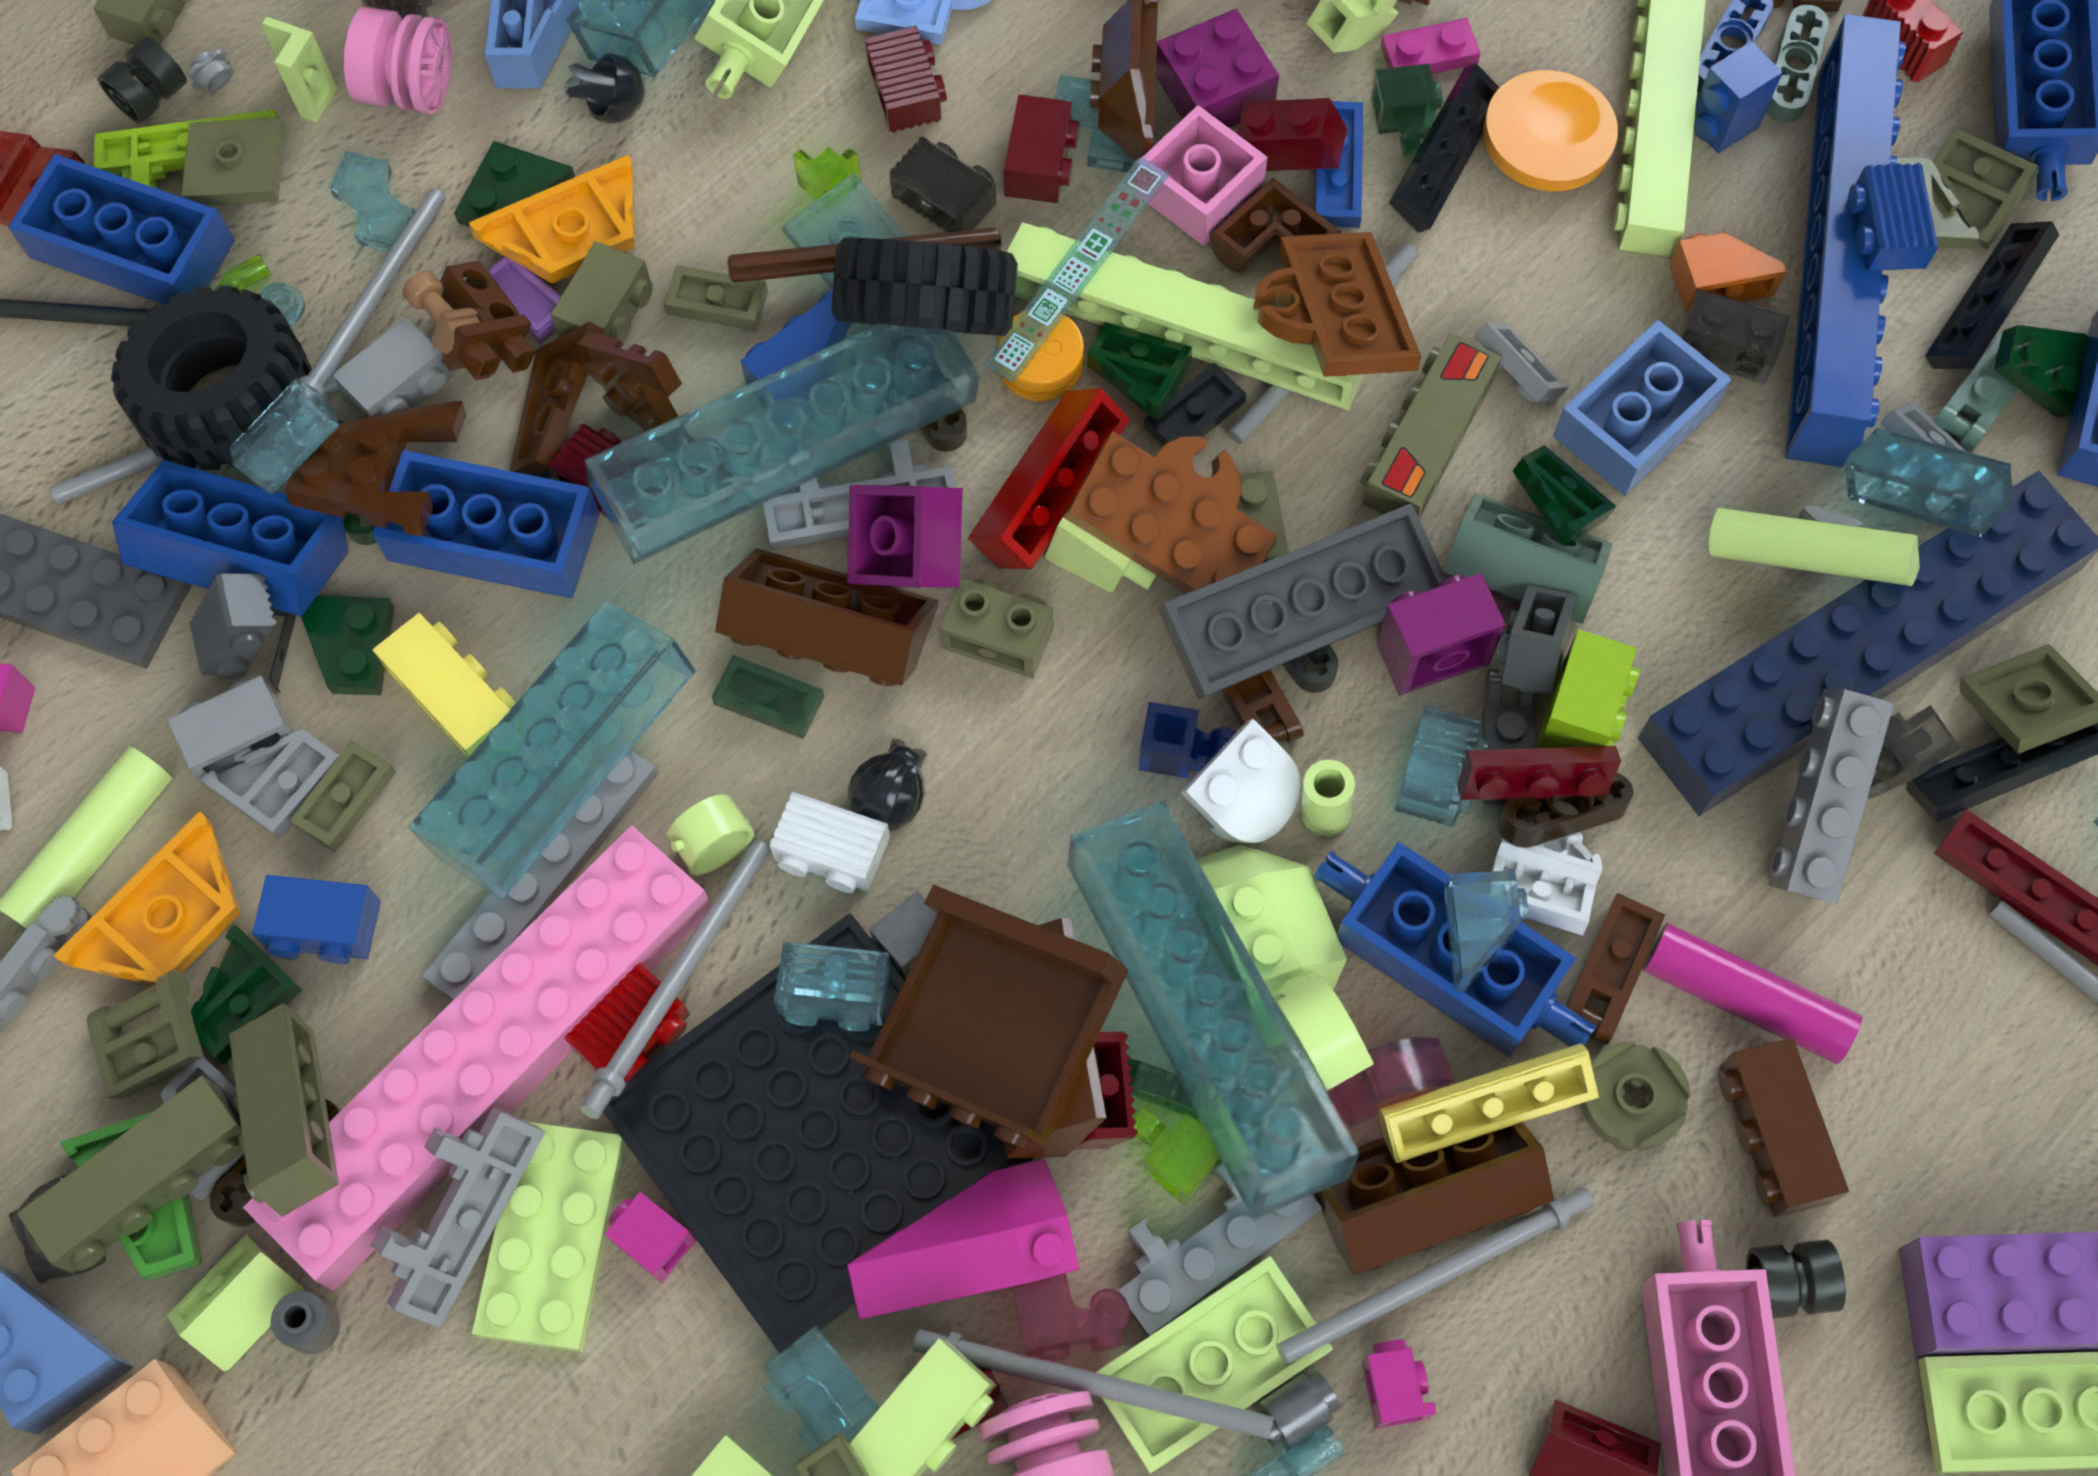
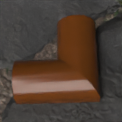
[1210,178,1341,272]

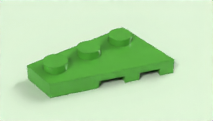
[60,1112,202,1281]

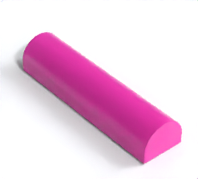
[1644,922,1863,1065]

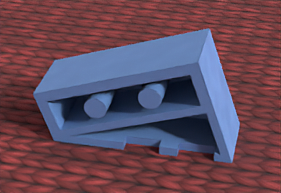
[485,0,585,88]
[0,1266,134,1434]

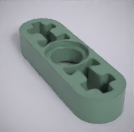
[1766,5,1829,122]

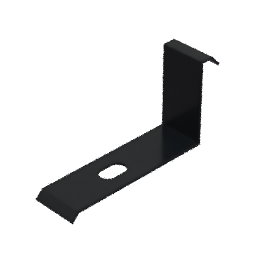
[269,608,296,693]

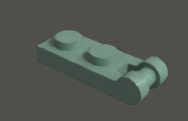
[1934,331,2018,453]

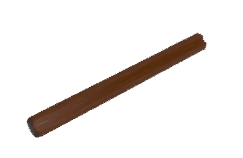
[727,228,1002,283]

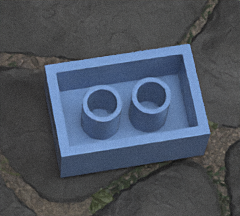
[1553,320,1732,496]

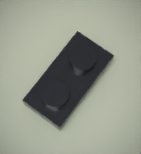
[1144,363,1247,446]

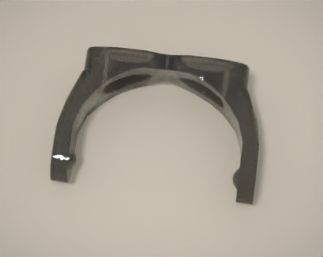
[9,1175,107,1284]

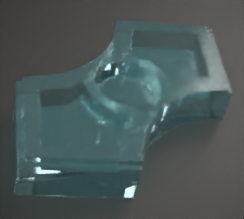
[329,151,415,252]

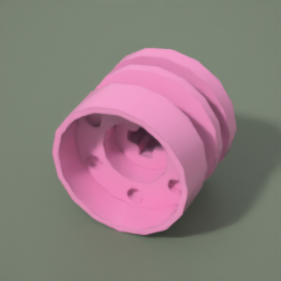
[344,7,452,114]
[978,1391,1115,1476]

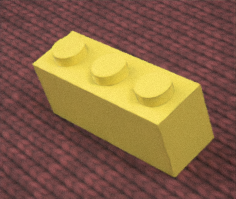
[372,612,523,768]

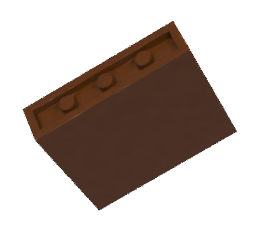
[849,885,1129,1149]

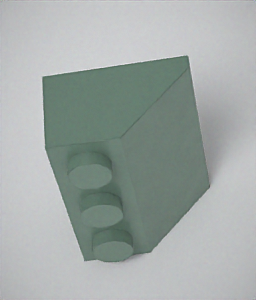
[1443,493,1613,624]

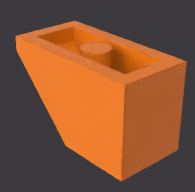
[1669,232,1786,313]

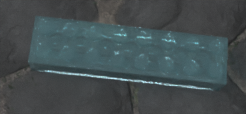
[585,324,980,565]
[1067,800,1359,1220]

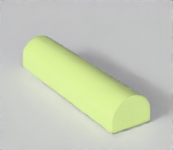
[1709,508,1920,586]
[0,746,173,929]

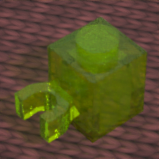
[1134,1107,1229,1206]

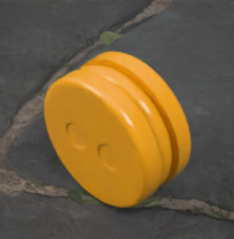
[997,309,1084,402]

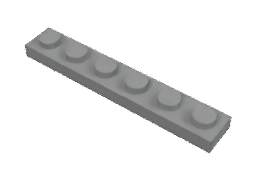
[422,740,659,1001]

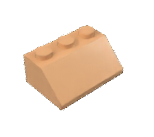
[11,1359,237,1476]

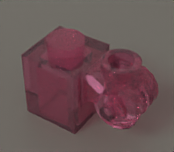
[1012,1273,1129,1362]

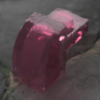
[1326,1037,1455,1128]

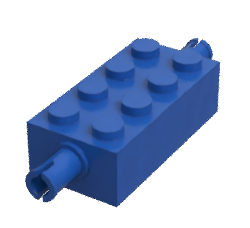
[1989,0,2098,201]
[1314,841,1597,1058]

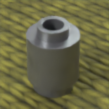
[271,1291,341,1354]
[1257,1370,1341,1450]

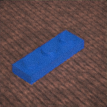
[1314,101,1363,228]

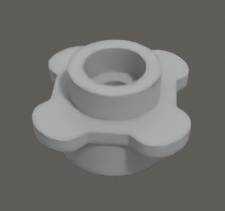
[188,48,234,93]

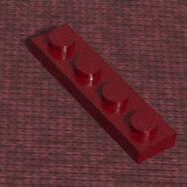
[1933,809,2098,966]

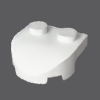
[1180,719,1301,843]
[1484,822,1602,936]

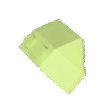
[1193,844,1347,1049]

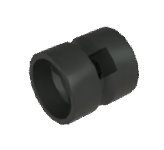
[97,36,187,123]
[1746,1239,1846,1319]

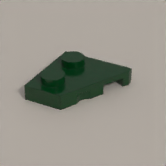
[454,141,575,227]
[191,924,302,1065]

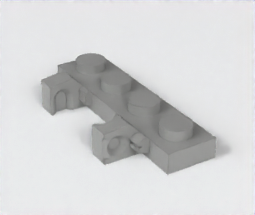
[762,440,956,550]
[370,1106,545,1328]
[1117,1155,1323,1337]

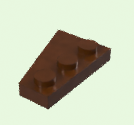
[510,321,605,476]

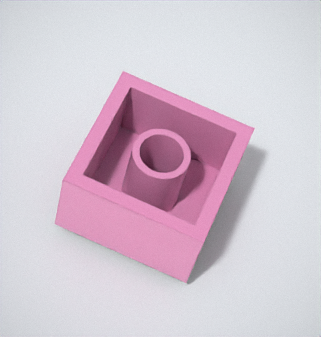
[1135,105,1268,246]

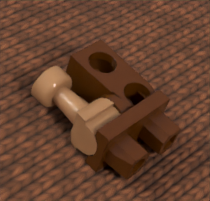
[402,261,536,381]

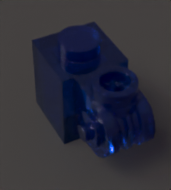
[1139,702,1236,778]

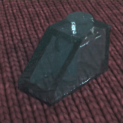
[1444,870,1528,991]

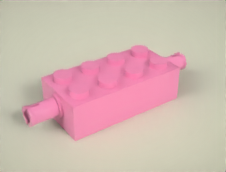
[1641,1220,1795,1476]

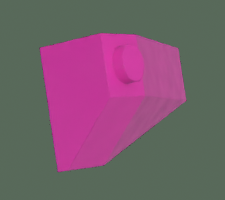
[846,1158,1080,1319]

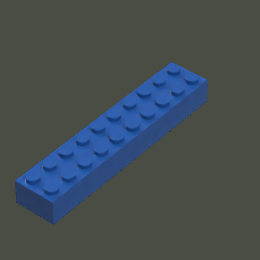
[1785,14,1906,467]

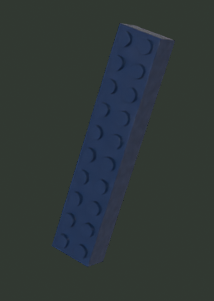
[1638,470,2098,817]

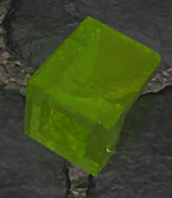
[793,147,862,211]

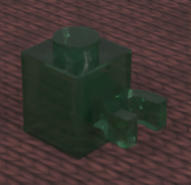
[1371,63,1443,155]

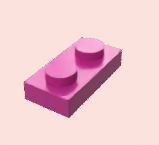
[1380,18,1481,82]

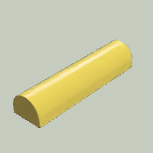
[1377,1043,1599,1163]

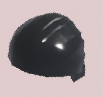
[565,53,646,124]
[848,738,927,831]

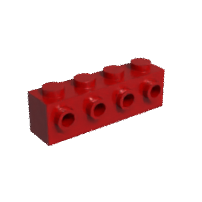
[967,388,1130,569]

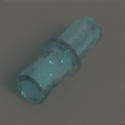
[1251,1425,1345,1476]

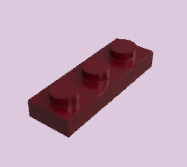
[1456,746,1621,800]

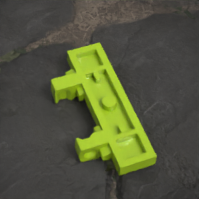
[94,109,279,189]

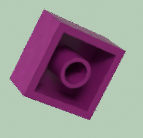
[1156,8,1279,128]
[847,485,963,588]
[1377,573,1506,696]

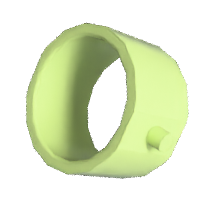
[666,794,755,876]

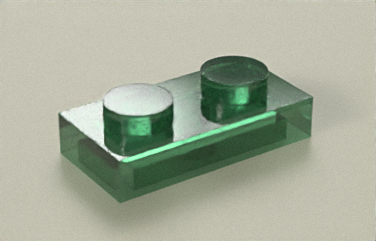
[712,655,824,739]

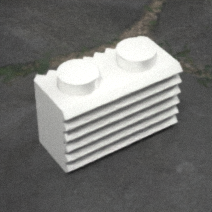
[770,792,890,893]

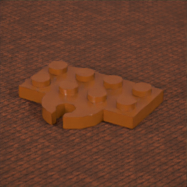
[1253,232,1421,377]
[1063,431,1277,594]

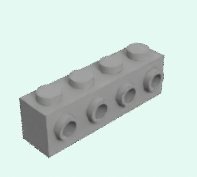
[1768,689,1894,904]

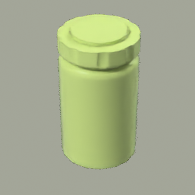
[1301,759,1355,838]

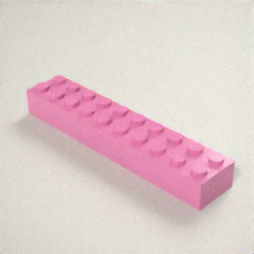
[243,825,711,1292]

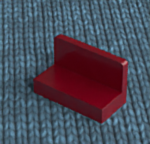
[1528,1399,1661,1476]

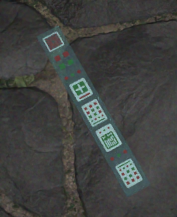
[983,157,1170,382]

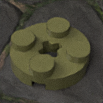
[1581,1042,1690,1152]

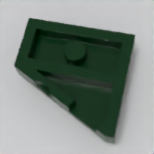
[1087,322,1192,420]
[1993,325,2089,417]
[1512,445,1616,546]
[301,596,394,695]

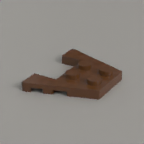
[577,331,734,490]
[285,401,466,536]

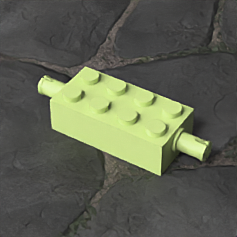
[694,0,824,99]

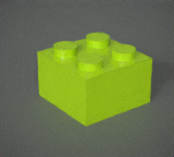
[1536,629,1640,748]

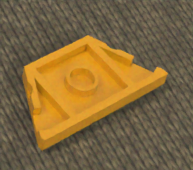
[469,155,635,284]
[53,811,241,986]

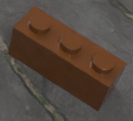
[1718,1038,1850,1218]

